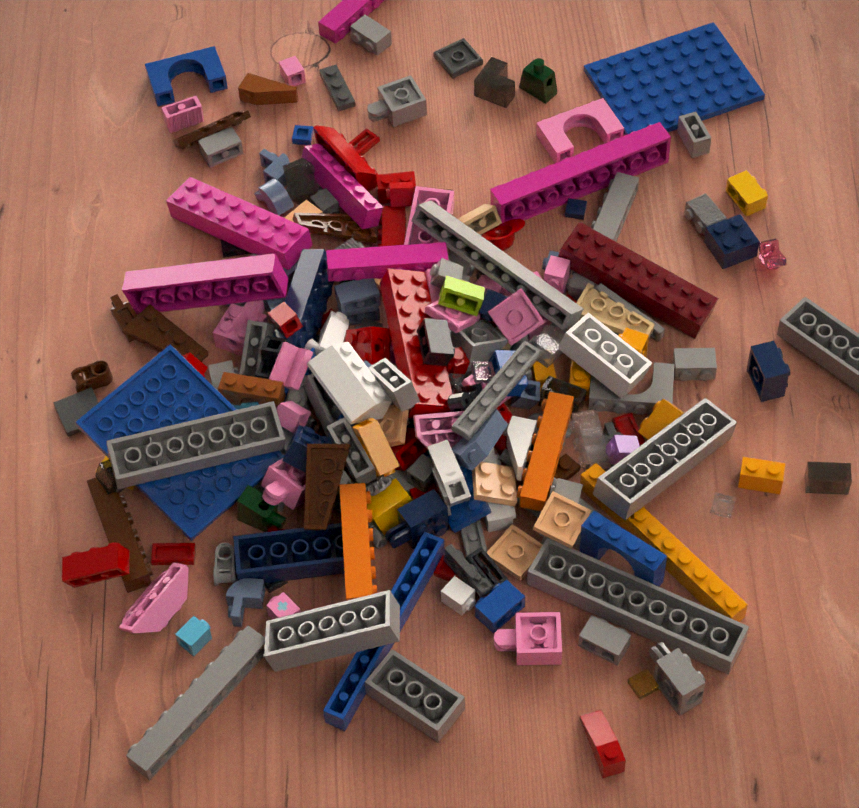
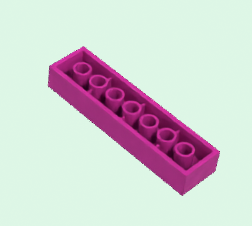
[166,177,313,270]
[122,253,288,315]

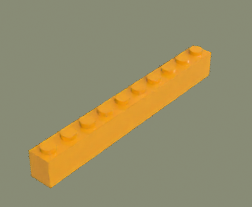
[580,463,748,622]

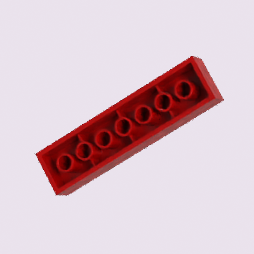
[380,269,452,418]

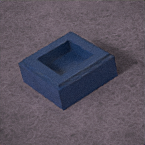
[565,198,587,220]

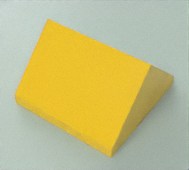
[367,478,413,536]

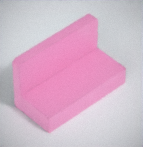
[269,342,313,390]

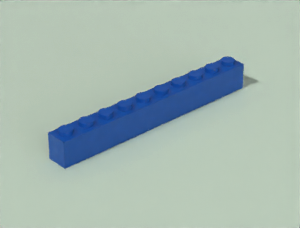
[323,532,445,731]

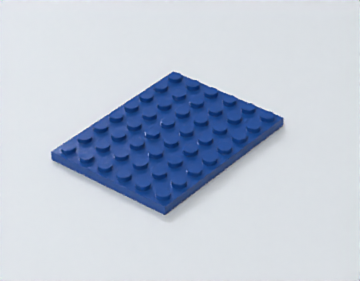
[584,22,765,135]
[75,345,284,541]

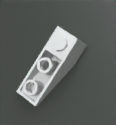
[427,440,471,507]

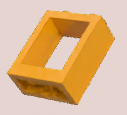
[351,417,399,477]

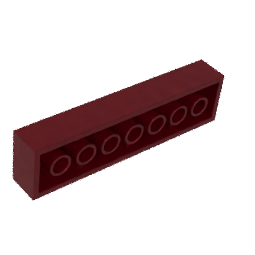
[558,221,719,339]

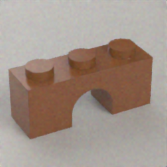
[218,372,286,408]

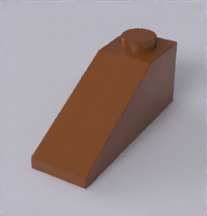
[238,73,298,105]

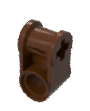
[71,360,113,393]

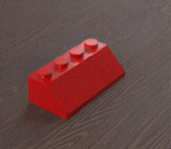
[313,125,378,192]

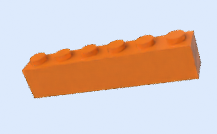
[517,391,574,512]
[340,483,377,601]

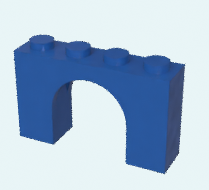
[145,46,228,107]
[580,511,667,587]

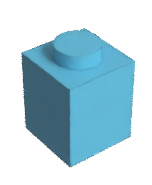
[175,616,212,656]

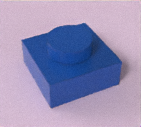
[292,125,314,145]

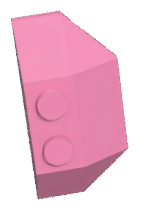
[413,411,464,449]
[119,562,189,633]

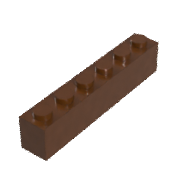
[87,472,153,593]

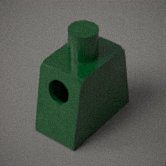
[519,58,558,104]
[237,485,287,532]

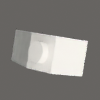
[318,311,349,351]
[503,416,537,481]

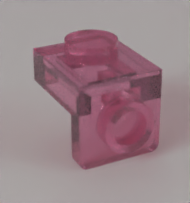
[759,238,786,269]

